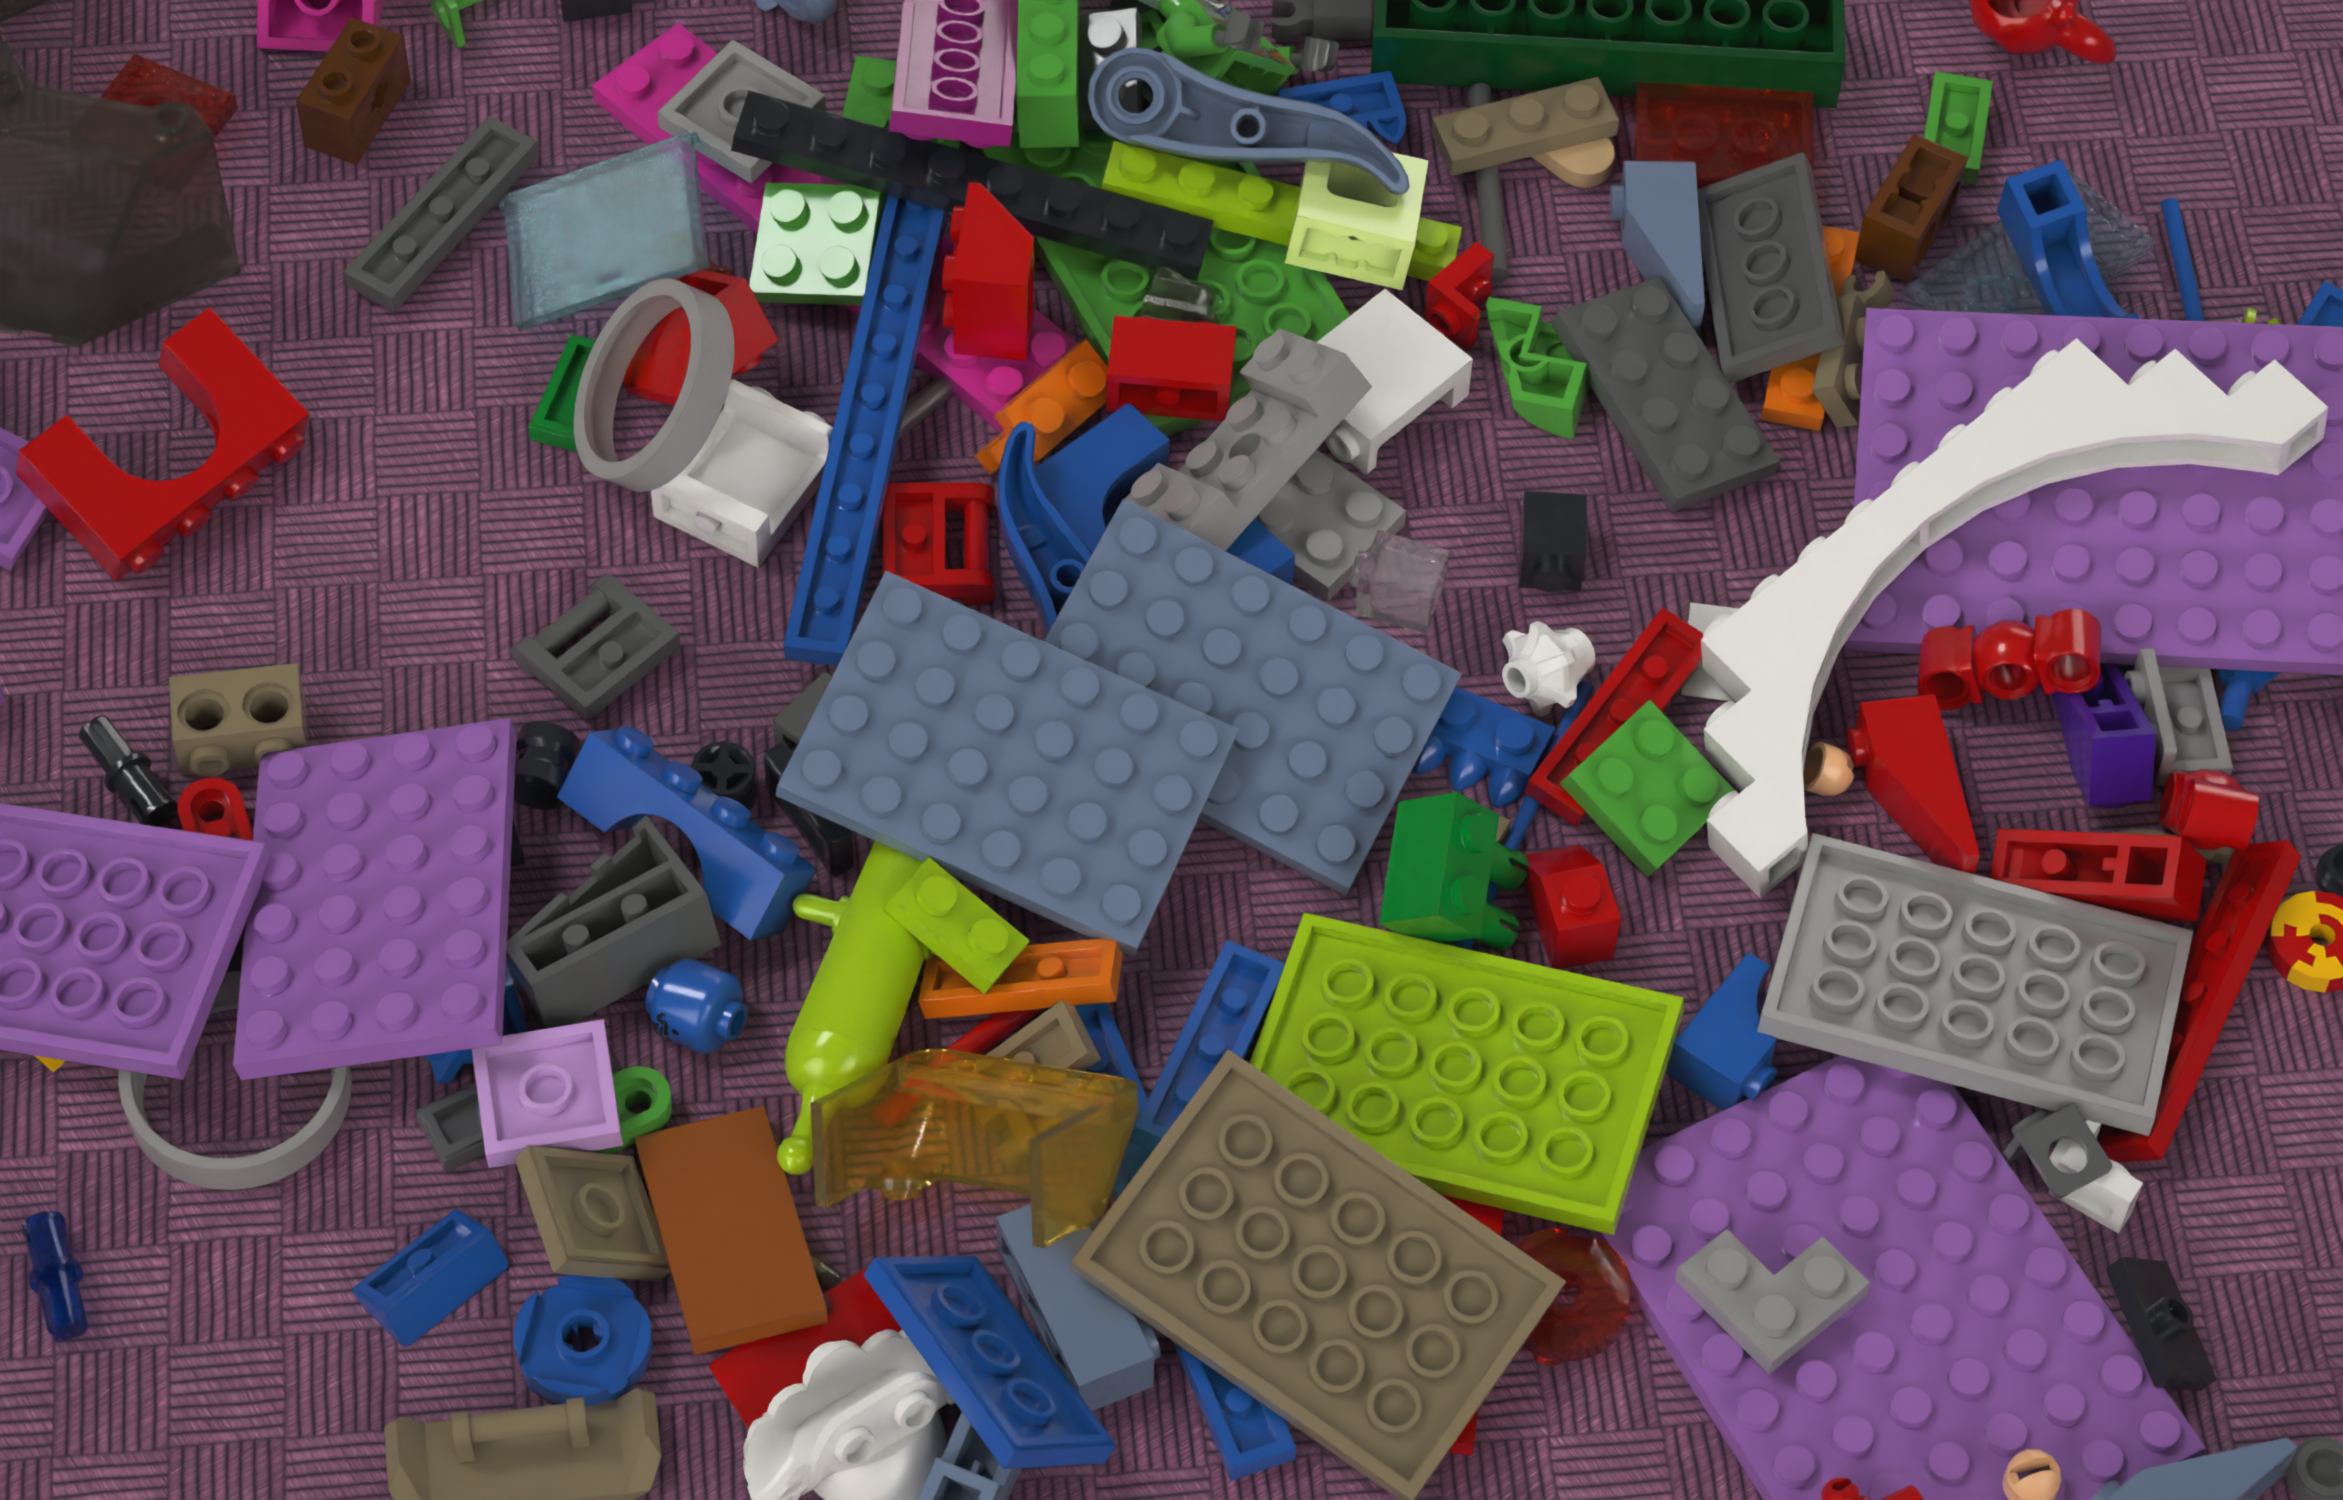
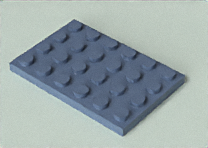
[1044,499,1462,896]
[775,571,1239,957]

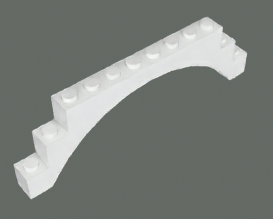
[1701,338,2328,898]

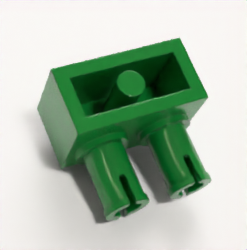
[1379,792,1528,952]

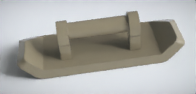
[384,1388,662,1500]

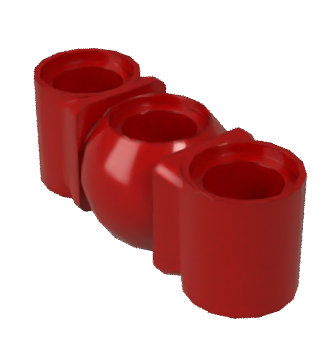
[1917,609,2101,710]
[2158,769,2259,851]

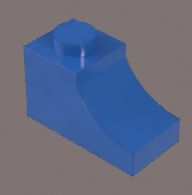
[1667,952,1777,1111]

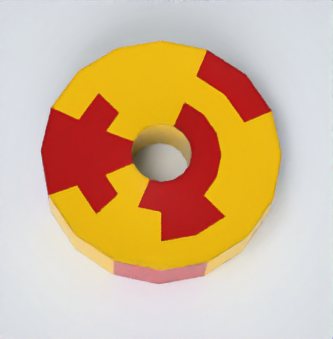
[2266,890,2343,993]

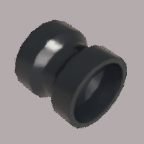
[514,721,582,810]

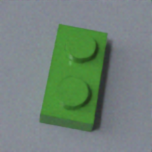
[1923,71,1993,185]

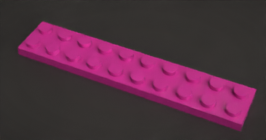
[592,22,1078,433]

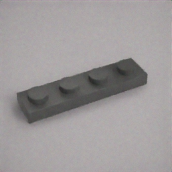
[344,115,539,313]

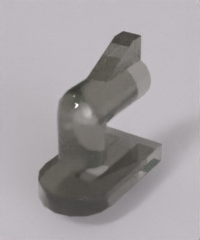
[1141,266,1221,325]

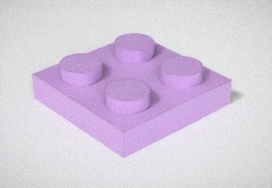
[472,1019,623,1168]

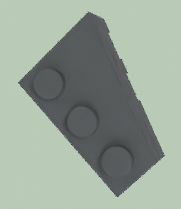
[506,815,721,1029]

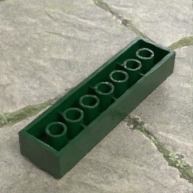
[1370,0,1845,109]

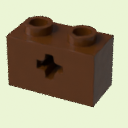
[296,17,411,165]

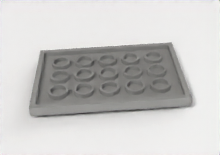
[1757,833,2193,1136]

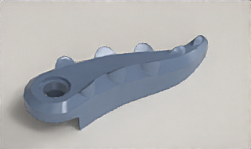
[1088,47,1410,196]

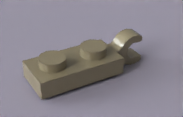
[1812,270,1895,428]

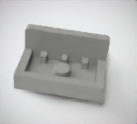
[2124,648,2233,787]

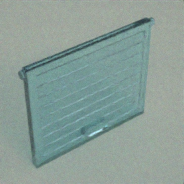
[498,131,709,331]

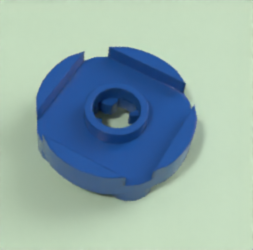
[513,1275,653,1406]

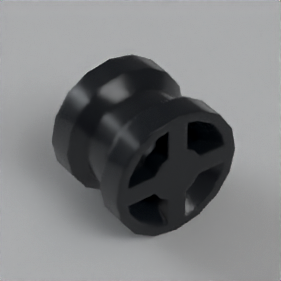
[691,741,757,811]

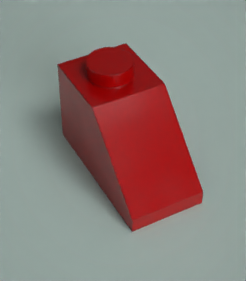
[1517,844,1621,969]

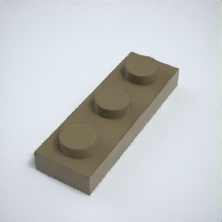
[1431,77,1619,176]

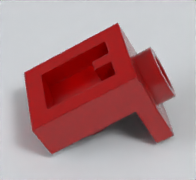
[1423,241,1494,350]

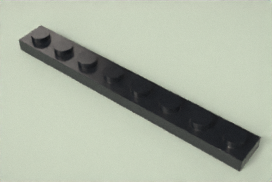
[731,90,1214,281]

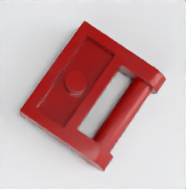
[883,482,996,606]

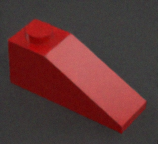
[1846,694,1980,874]
[1990,828,2207,922]

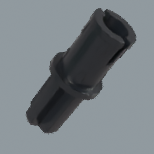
[79,715,178,827]

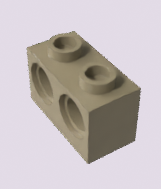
[169,663,309,776]

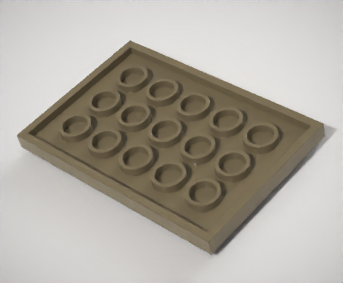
[1070,1049,1566,1500]

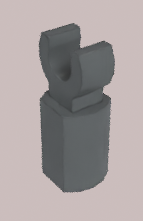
[1272,0,1372,41]

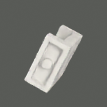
[1317,289,1473,475]
[651,379,833,568]

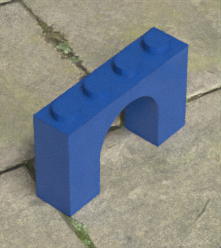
[1034,402,1295,586]

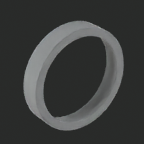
[574,278,734,492]
[118,971,352,1190]

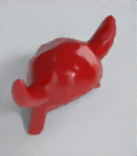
[1969,0,2117,64]

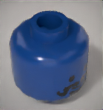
[645,958,748,1054]

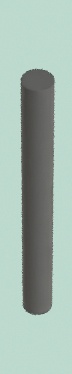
[1468,83,1509,283]

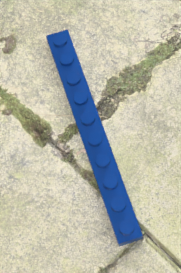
[783,195,948,666]

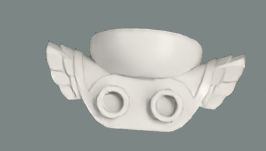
[743,1329,955,1500]

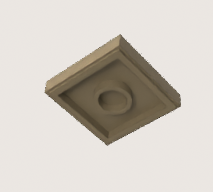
[514,1145,670,1282]

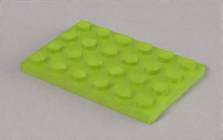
[1249,913,1684,1235]

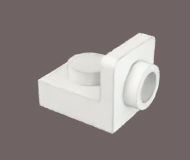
[2048,1120,2143,1234]

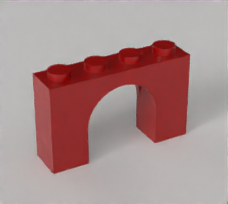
[16,307,310,582]

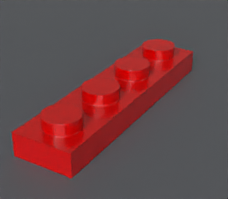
[1524,607,1703,827]

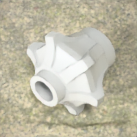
[1502,621,1595,717]

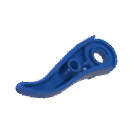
[998,421,1092,637]

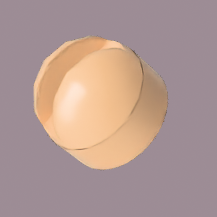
[1803,741,1854,797]
[2002,1449,2061,1500]

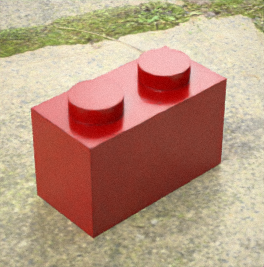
[1106,316,1237,422]

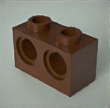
[1854,134,1968,283]

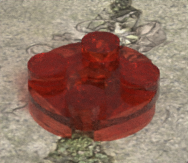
[1514,1228,1632,1366]

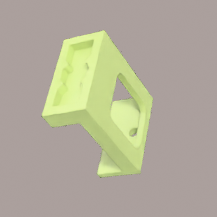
[1285,152,1428,290]

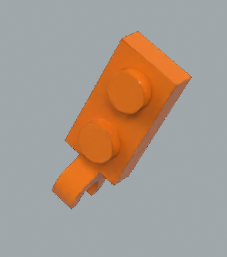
[974,339,1108,475]

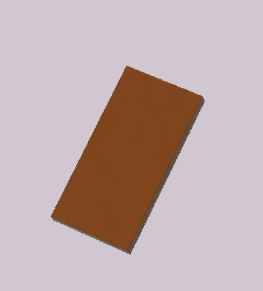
[634,1106,828,1356]

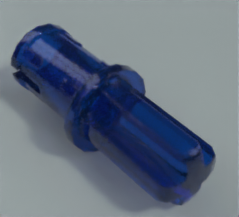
[21,1211,88,1343]

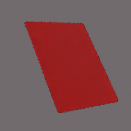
[709,1268,902,1430]

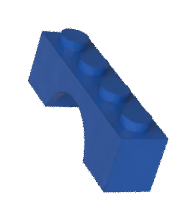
[1997,159,2140,319]
[557,726,817,940]

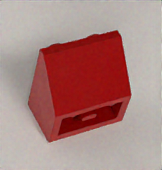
[942,182,1034,361]
[623,267,779,406]

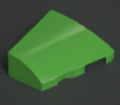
[1486,297,1590,440]

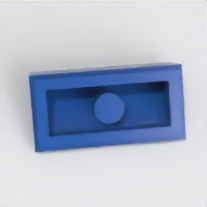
[351,1209,508,1347]

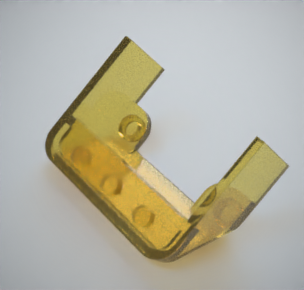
[810,1049,1139,1248]

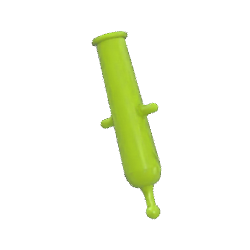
[776,841,938,1175]

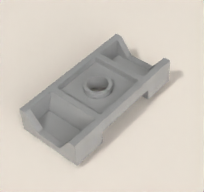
[1117,328,1372,551]

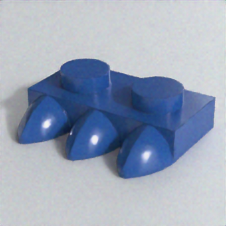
[1277,70,1407,146]
[1412,687,1555,809]

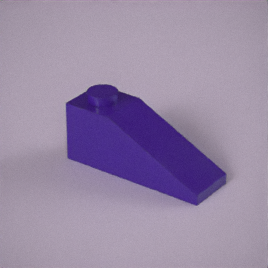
[2052,663,2156,808]

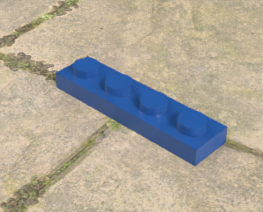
[1130,939,1285,1152]

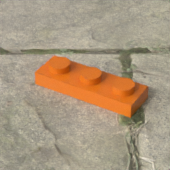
[918,938,1123,1019]

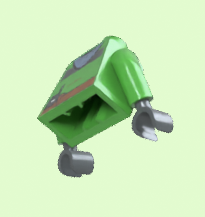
[1156,0,1339,96]

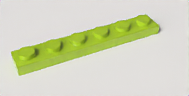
[1101,141,1462,281]

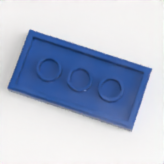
[864,1256,1116,1469]

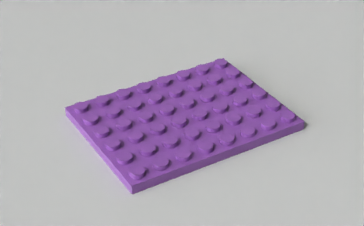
[1845,308,2343,675]
[1590,1055,2206,1500]

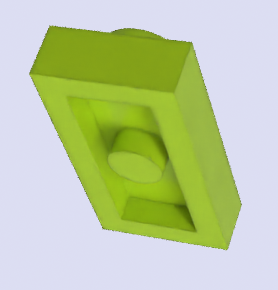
[883,857,1030,994]

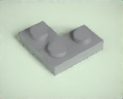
[1675,1229,1870,1374]

